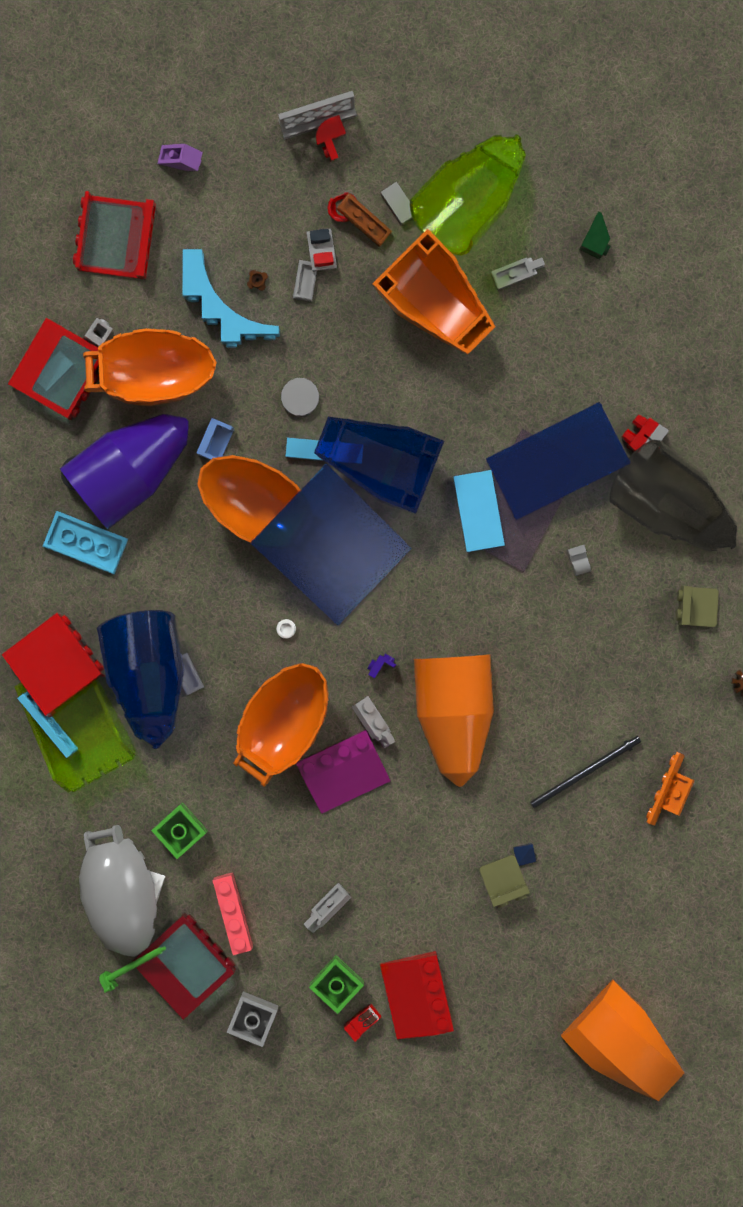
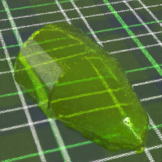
[410,134,526,256]

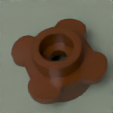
[247,270,268,291]

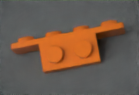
[646,752,695,826]

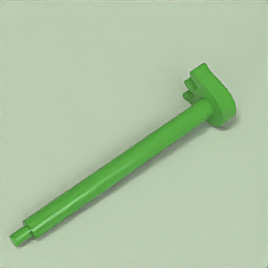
[99,946,166,993]

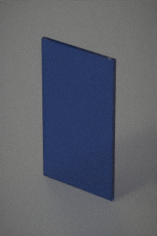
[486,402,631,520]

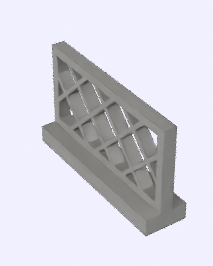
[278,91,357,140]

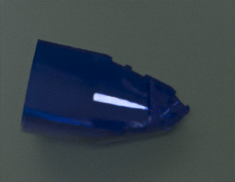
[97,610,185,749]

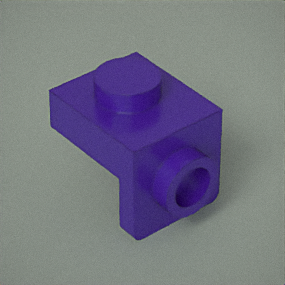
[367,653,396,678]

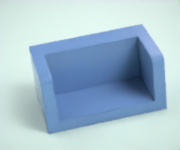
[197,418,234,460]

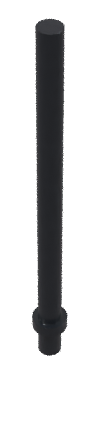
[530,735,641,808]

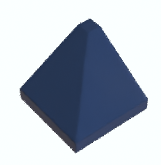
[513,843,536,866]

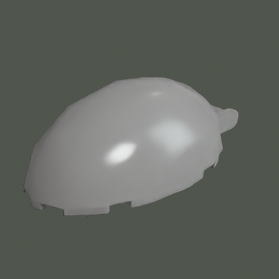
[79,825,157,957]

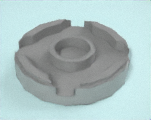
[281,378,319,416]

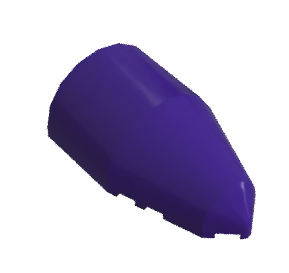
[60,414,189,529]

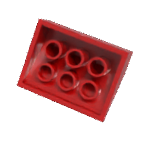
[380,951,454,1039]

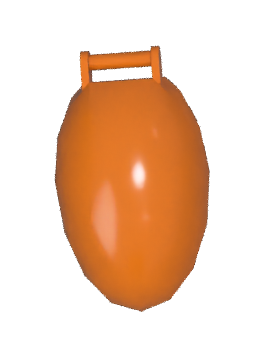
[83,328,217,406]
[197,455,324,553]
[233,663,328,787]

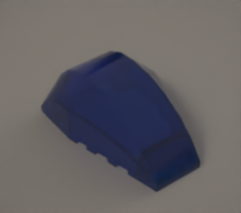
[314,417,444,514]

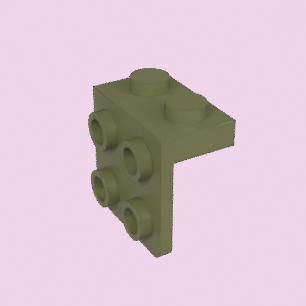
[676,586,719,627]
[479,855,530,908]

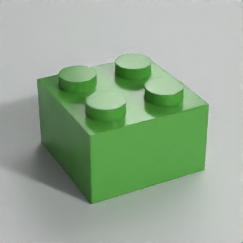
[151,802,208,859]
[309,955,364,1014]

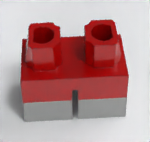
[621,414,669,461]

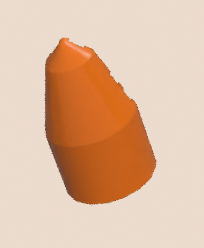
[414,654,494,787]

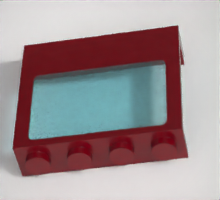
[132,913,236,1020]

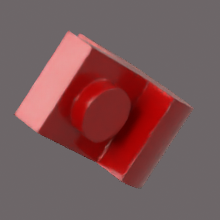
[316,115,346,161]

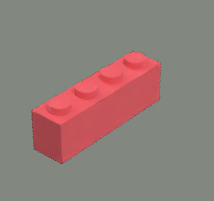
[212,872,253,955]

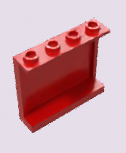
[1,613,106,717]

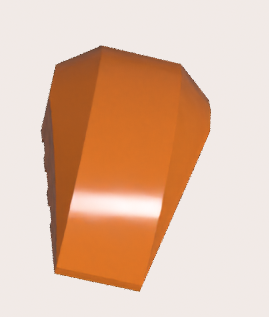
[372,229,496,355]
[561,979,684,1101]

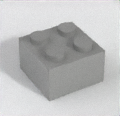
[227,991,278,1047]

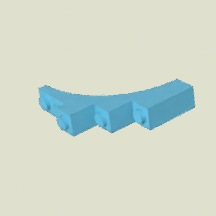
[183,249,280,348]

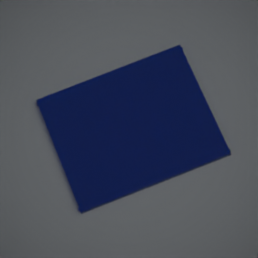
[250,464,412,625]

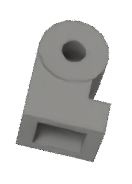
[566,545,591,576]

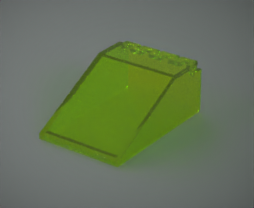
[14,678,136,793]

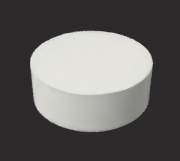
[277,619,296,638]

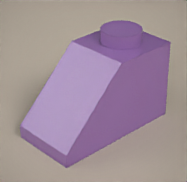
[157,144,203,171]

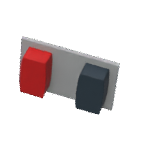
[307,229,337,271]

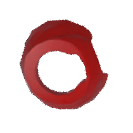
[327,192,357,222]

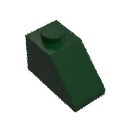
[579,211,611,260]

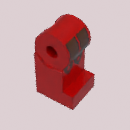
[344,1004,381,1042]

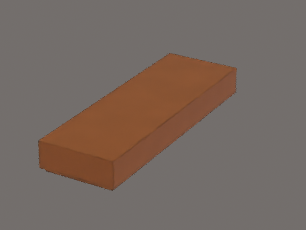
[336,193,392,247]

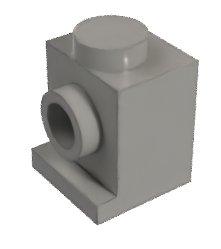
[83,318,113,347]

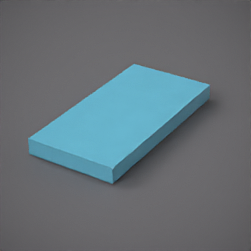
[453,470,505,552]
[43,511,128,574]

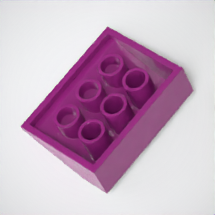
[296,729,391,814]

